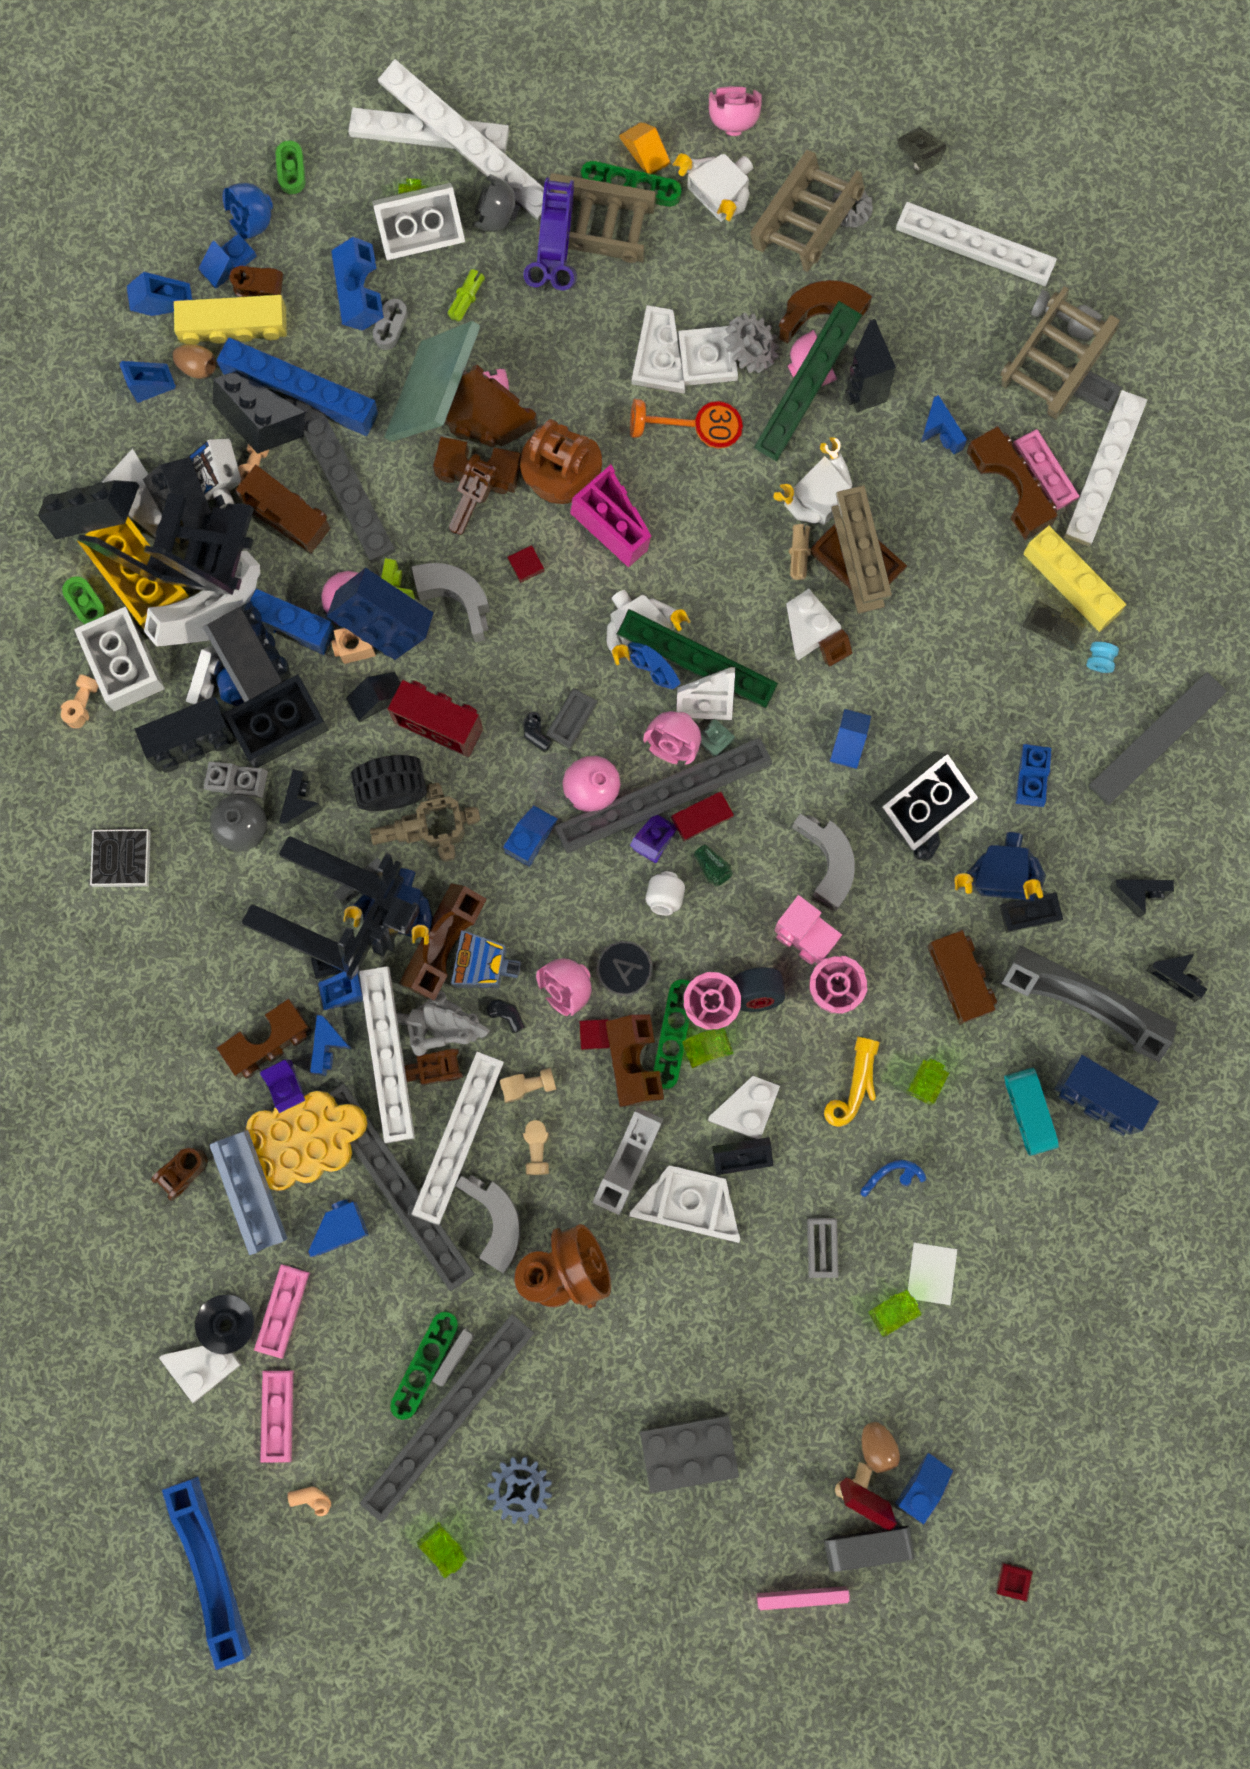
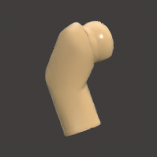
[835,1462,872,1499]

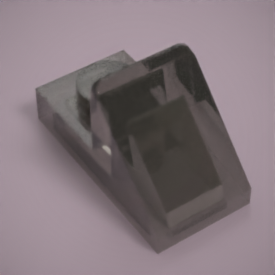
[897,127,947,175]
[1022,600,1085,651]

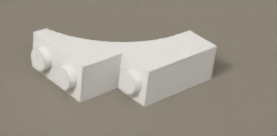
[144,551,260,647]

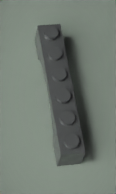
[1002,945,1177,1063]

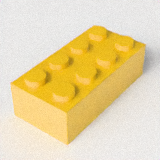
[77,517,189,630]

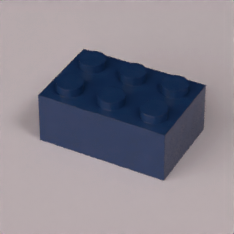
[327,568,434,660]
[1053,1055,1159,1136]

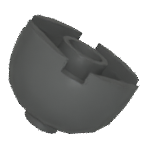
[472,174,519,232]
[210,795,268,852]

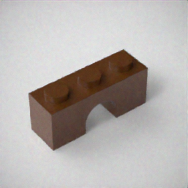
[433,436,521,494]
[217,999,312,1079]
[606,1014,664,1107]

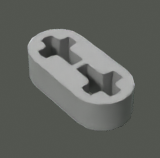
[373,299,408,350]

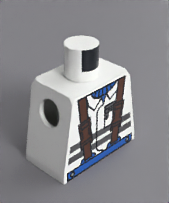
[188,439,241,509]

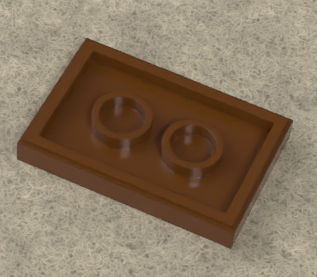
[810,524,907,590]

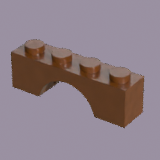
[967,426,1058,540]
[398,883,487,1001]

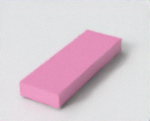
[1012,429,1079,510]
[254,1264,310,1359]
[260,1370,293,1463]
[756,1586,850,1610]

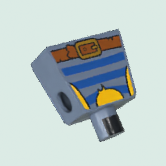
[451,931,521,988]

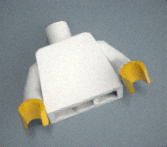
[673,154,753,222]
[773,437,852,525]
[607,590,691,665]

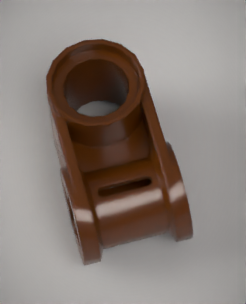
[230,266,284,297]
[151,1148,208,1201]

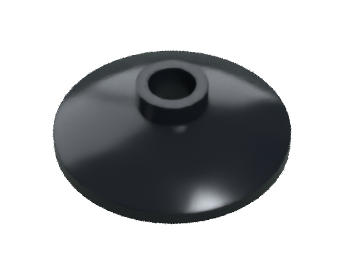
[195,1294,255,1355]

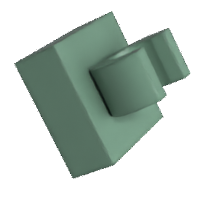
[700,719,735,757]

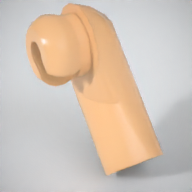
[288,1486,331,1516]

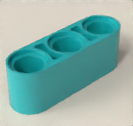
[1004,1067,1059,1156]

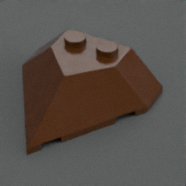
[445,365,538,447]

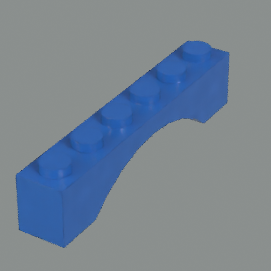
[216,338,379,437]
[162,1477,252,1670]

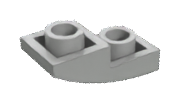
[203,762,268,798]

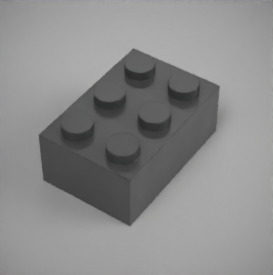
[640,1414,739,1493]

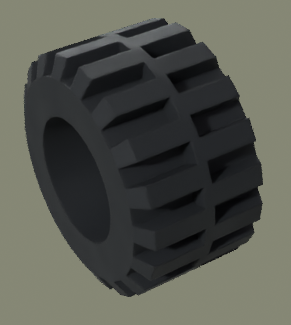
[351,755,427,811]

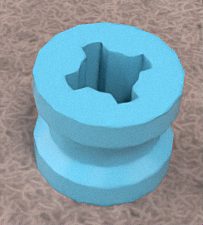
[1086,642,1119,673]

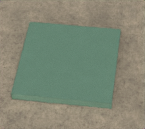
[384,321,480,442]

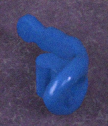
[860,1160,927,1197]

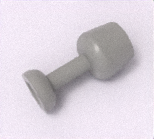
[1031,289,1102,341]

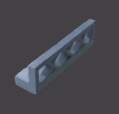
[209,1130,287,1255]

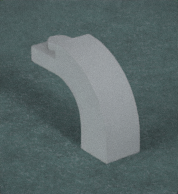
[412,563,490,642]
[792,813,855,912]
[592,1107,664,1215]
[455,1175,521,1274]

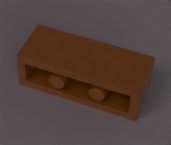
[927,930,997,1025]

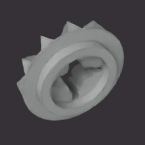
[831,189,873,228]

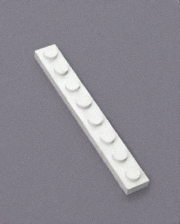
[378,59,544,221]

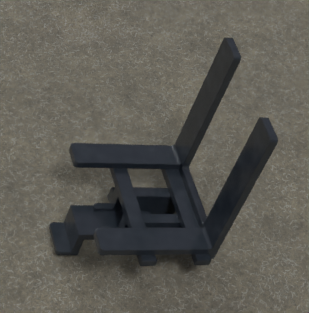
[78,493,254,595]
[242,836,419,980]

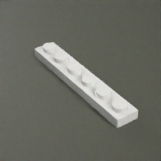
[349,108,509,154]
[896,202,1057,287]
[1064,390,1147,547]
[359,967,415,1143]
[412,1052,504,1225]

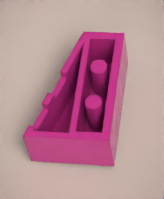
[570,465,651,567]

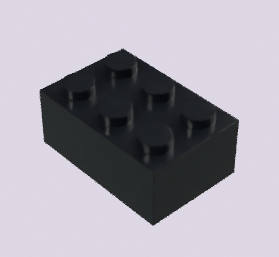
[223,674,329,768]
[135,696,237,773]

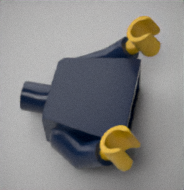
[954,832,1046,901]
[343,868,433,945]

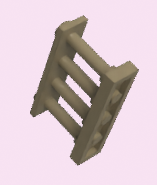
[750,150,865,272]
[538,173,656,263]
[1000,286,1120,420]
[831,485,892,614]

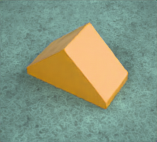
[619,122,670,174]

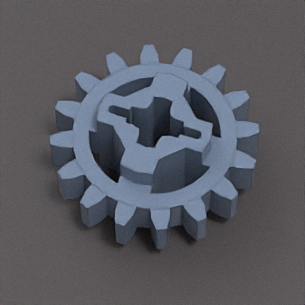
[487,1456,552,1524]

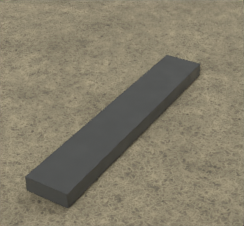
[1088,672,1227,806]

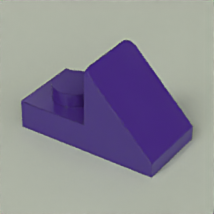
[630,815,677,863]
[260,1059,305,1113]

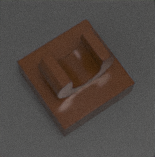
[818,629,853,667]

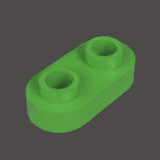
[276,140,306,194]
[62,576,107,625]

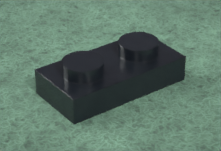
[999,892,1063,933]
[712,1137,773,1175]

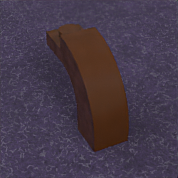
[778,280,872,344]

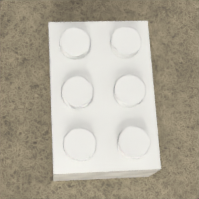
[372,183,465,260]
[74,607,165,711]

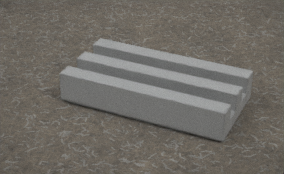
[807,1218,838,1278]
[432,1328,475,1387]

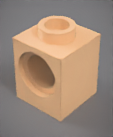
[331,628,376,664]

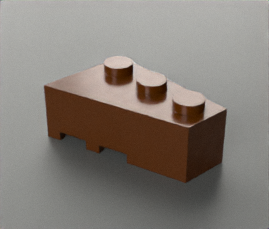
[236,464,330,554]

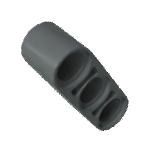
[824,1526,915,1572]

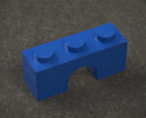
[331,237,384,331]
[250,589,335,655]

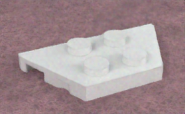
[629,1165,740,1243]

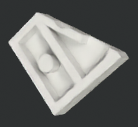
[786,589,841,660]
[186,646,223,705]
[676,667,735,720]
[708,1076,780,1139]
[159,1346,242,1403]

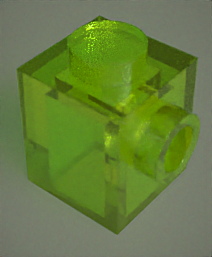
[682,1027,734,1068]
[905,1058,950,1106]

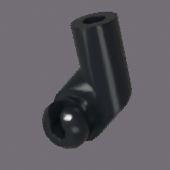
[523,712,553,753]
[913,831,941,861]
[486,999,525,1034]

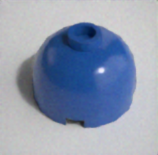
[222,182,273,240]

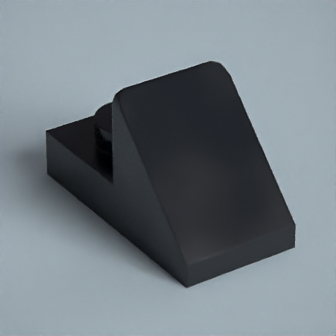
[279,769,323,830]
[1110,879,1174,918]
[1146,954,1207,1002]

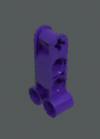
[523,177,577,291]

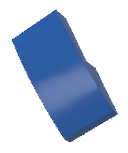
[628,642,681,689]
[1016,744,1051,807]

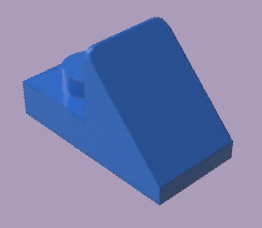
[198,234,257,289]
[921,395,967,455]
[310,1015,352,1076]

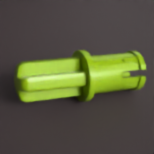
[448,269,485,322]

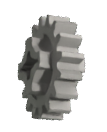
[724,313,779,373]

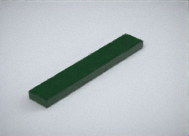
[753,301,863,462]
[616,609,778,708]

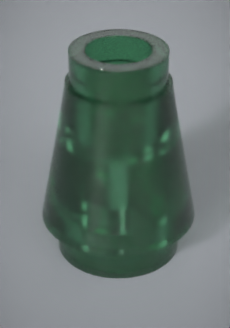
[693,844,733,887]

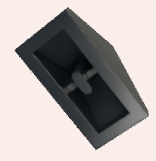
[346,672,401,722]

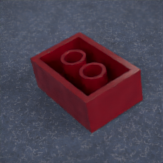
[388,680,483,758]

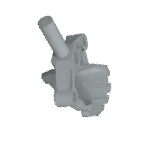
[396,991,490,1056]

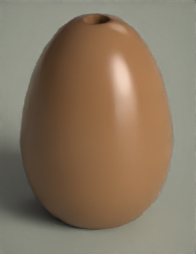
[173,344,216,379]
[861,1422,900,1473]

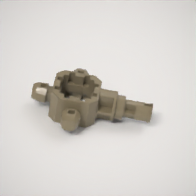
[370,783,481,862]

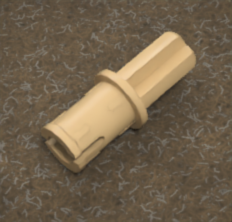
[789,524,811,580]

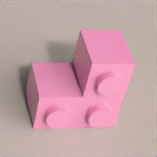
[774,895,842,965]

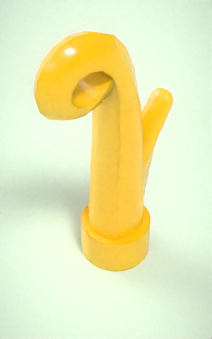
[824,1037,880,1127]

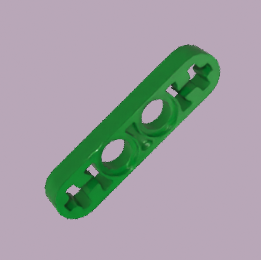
[581,161,681,207]
[653,979,690,1090]
[390,1312,459,1420]

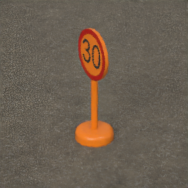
[630,399,743,449]

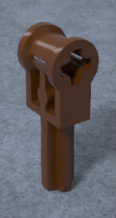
[449,454,500,535]
[404,1049,463,1086]

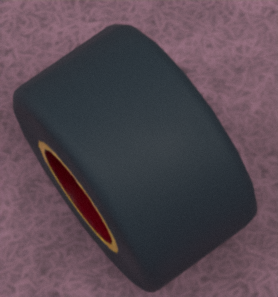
[732,967,786,1012]

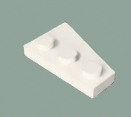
[632,305,685,394]
[102,449,162,538]

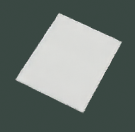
[907,1243,957,1305]

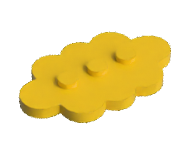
[246,1091,367,1191]

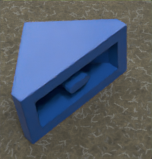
[119,361,176,403]
[830,709,871,769]
[318,971,364,1010]

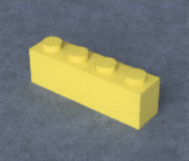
[174,295,287,345]
[1023,526,1127,632]

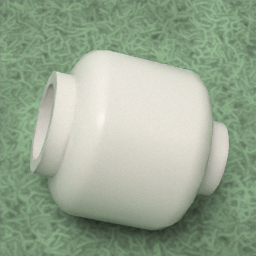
[646,871,685,916]

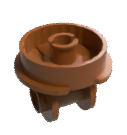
[520,419,602,504]
[514,1224,611,1309]

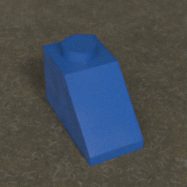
[127,272,192,316]
[503,805,558,867]
[308,1199,369,1257]
[895,1453,953,1524]

